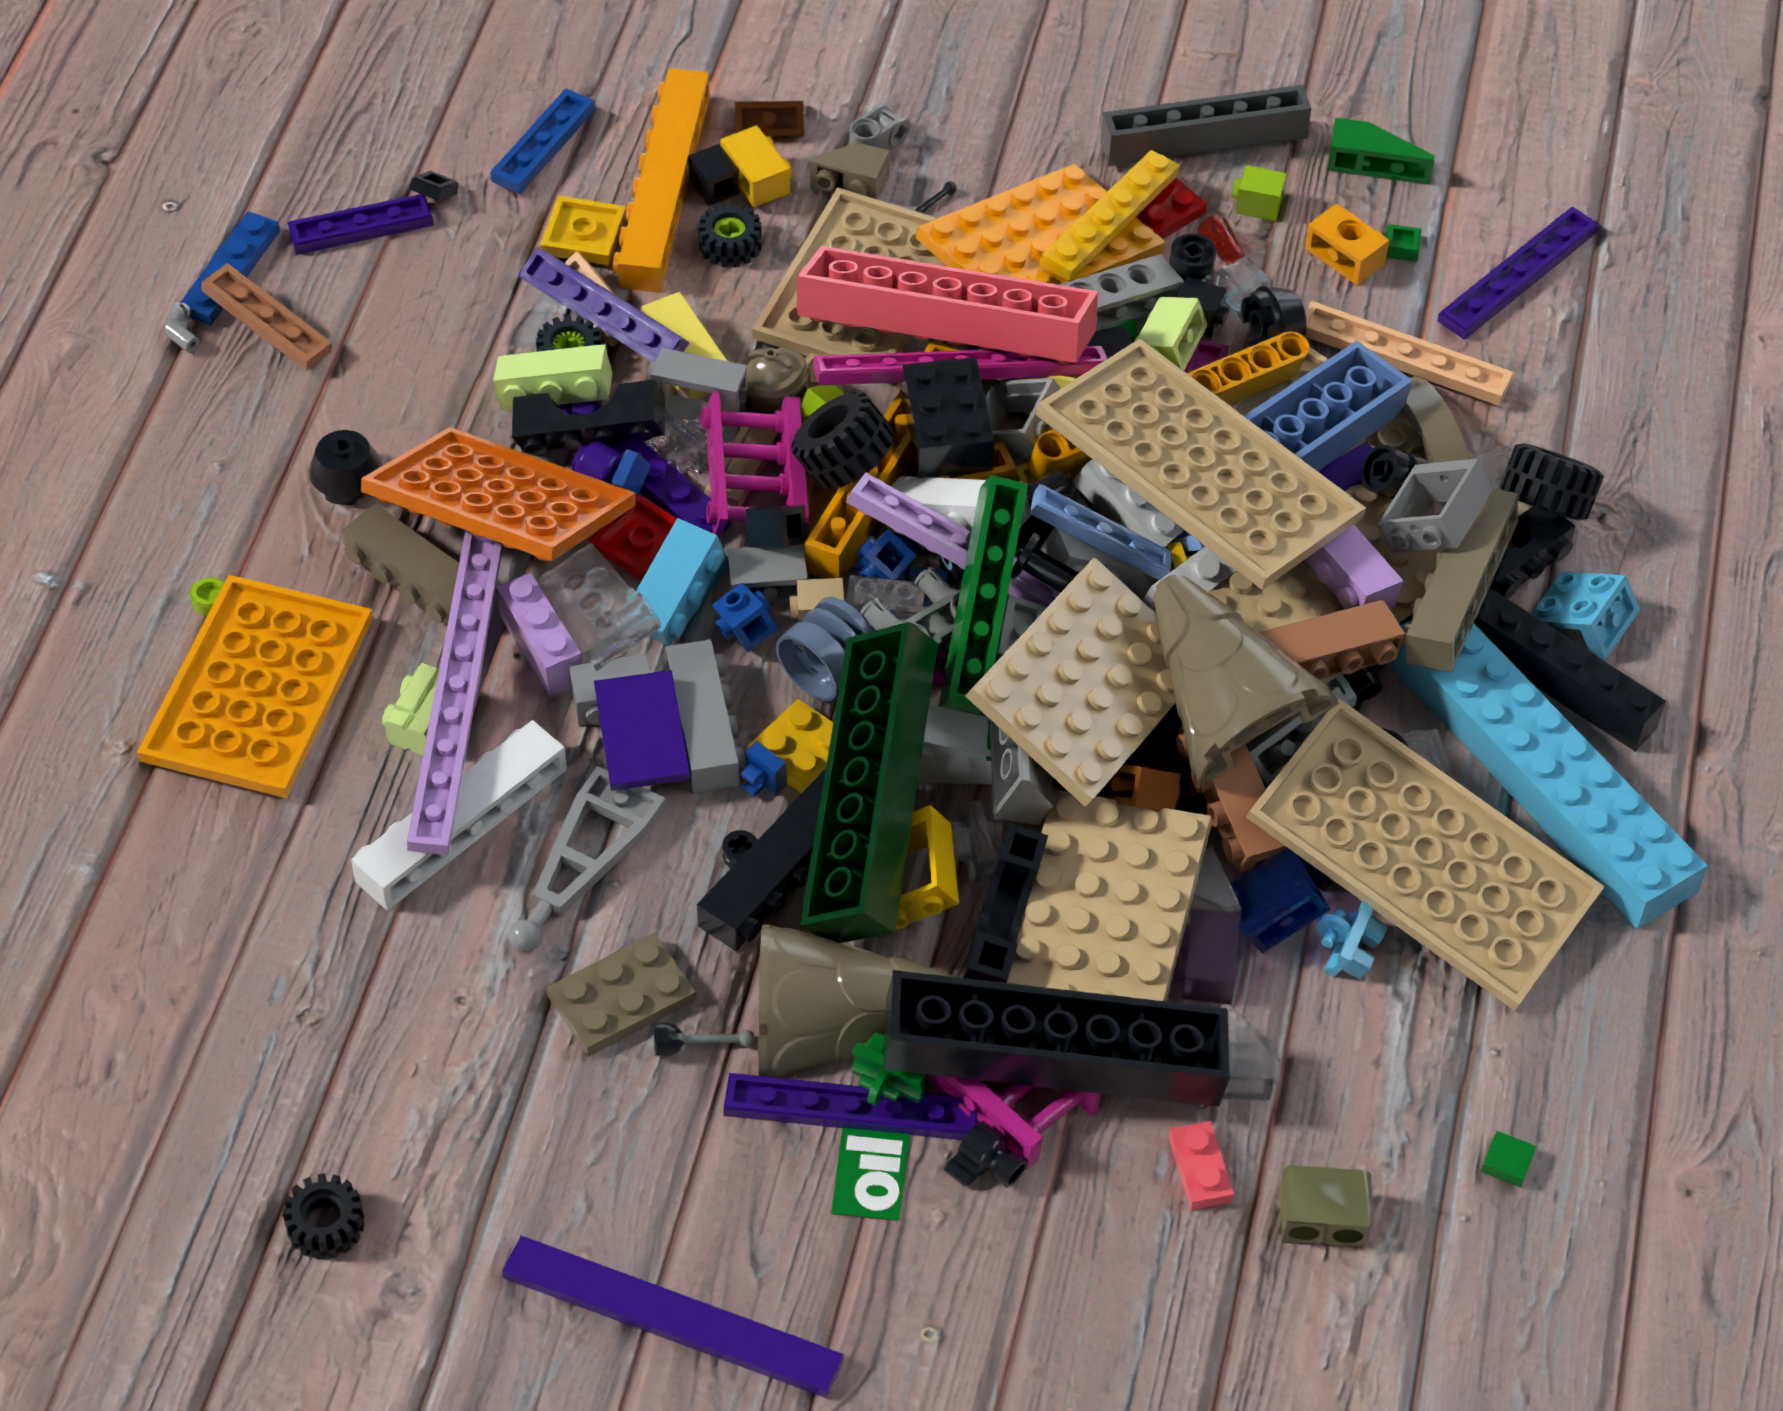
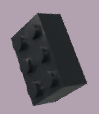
[902,357,994,478]

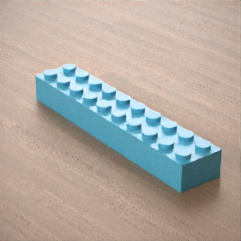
[1388,619,1708,929]

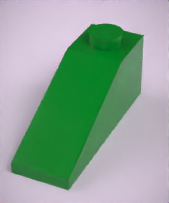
[1327,117,1435,185]

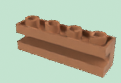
[1259,600,1405,681]
[1176,725,1289,874]

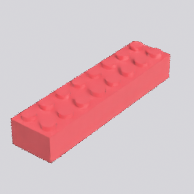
[797,246,1098,363]

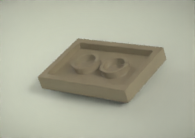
[546,932,696,1056]

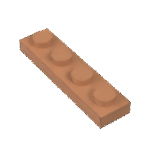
[202,263,332,371]

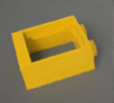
[895,805,959,930]

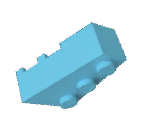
[623,518,728,646]

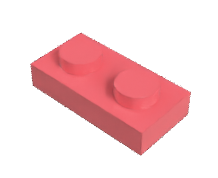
[1169,1121,1234,1210]

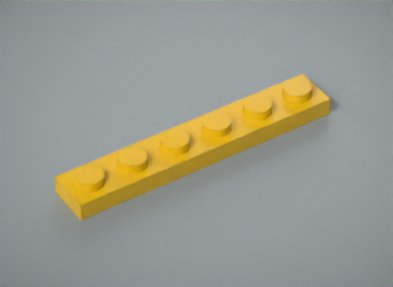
[1039,150,1180,281]

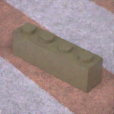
[342,503,459,626]

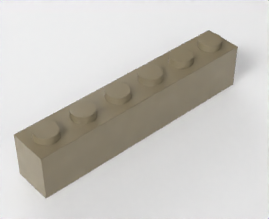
[1401,489,1518,672]

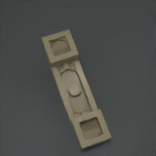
[1404,376,1470,463]

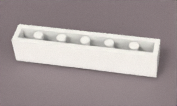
[351,720,567,911]

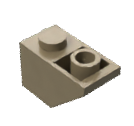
[810,143,890,200]

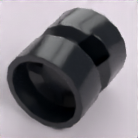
[1169,233,1217,284]
[1361,445,1429,499]

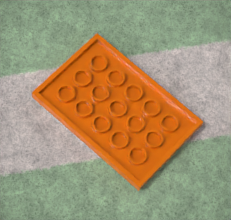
[361,427,636,561]

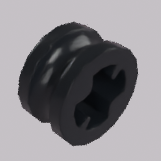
[722,830,757,868]

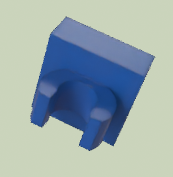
[741,741,787,797]

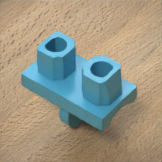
[1315,901,1388,979]

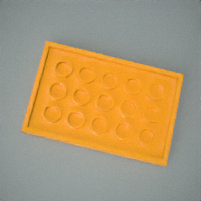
[915,163,1166,285]
[137,575,373,798]

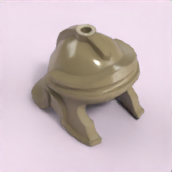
[743,347,810,414]

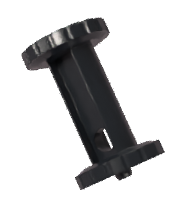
[1011,532,1079,593]

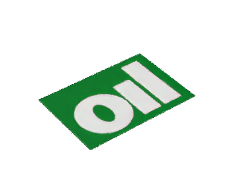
[831,1128,910,1221]

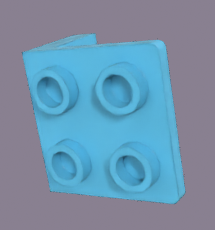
[1531,572,1640,660]

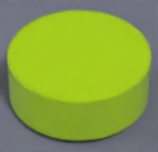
[189,577,224,615]

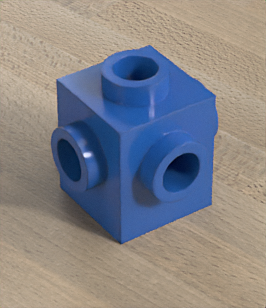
[852,530,917,592]
[712,583,778,652]

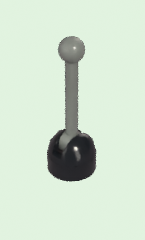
[654,1023,755,1056]

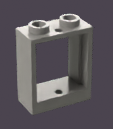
[647,348,748,440]
[982,378,1061,459]
[1378,458,1494,553]

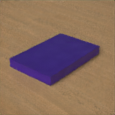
[594,670,690,791]

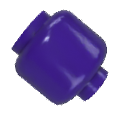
[571,441,624,485]

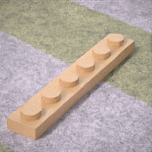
[1305,301,1514,406]

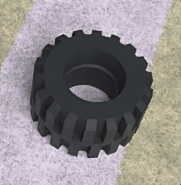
[791,392,894,490]
[1499,443,1604,520]

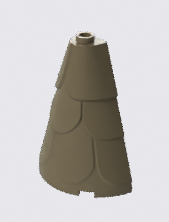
[1153,575,1339,787]
[758,925,959,1078]

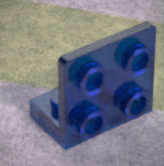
[1225,847,1331,954]

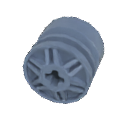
[776,597,874,701]

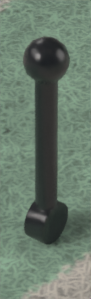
[914,181,957,213]

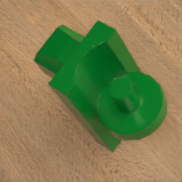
[852,1032,926,1106]

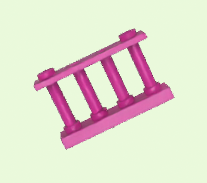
[700,392,810,539]
[926,1074,1101,1169]

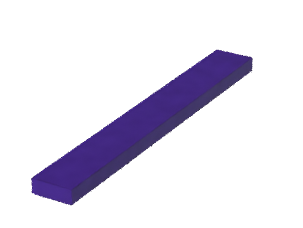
[502,1235,844,1398]

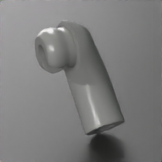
[165,302,200,353]

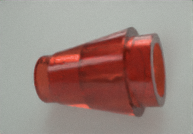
[1197,214,1245,267]

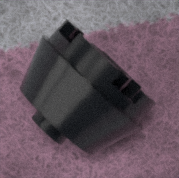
[1241,286,1307,347]
[309,430,383,505]

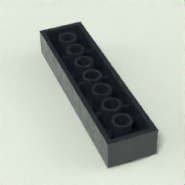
[883,970,1230,1107]

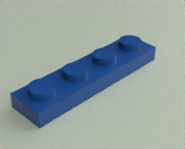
[490,88,595,194]
[180,211,280,326]

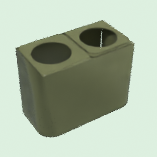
[1279,1166,1371,1247]

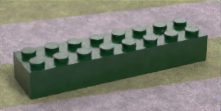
[800,622,938,943]

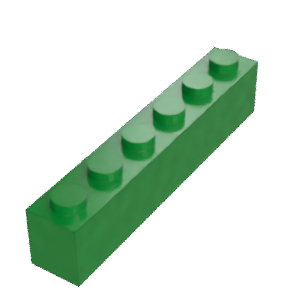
[939,475,1028,715]

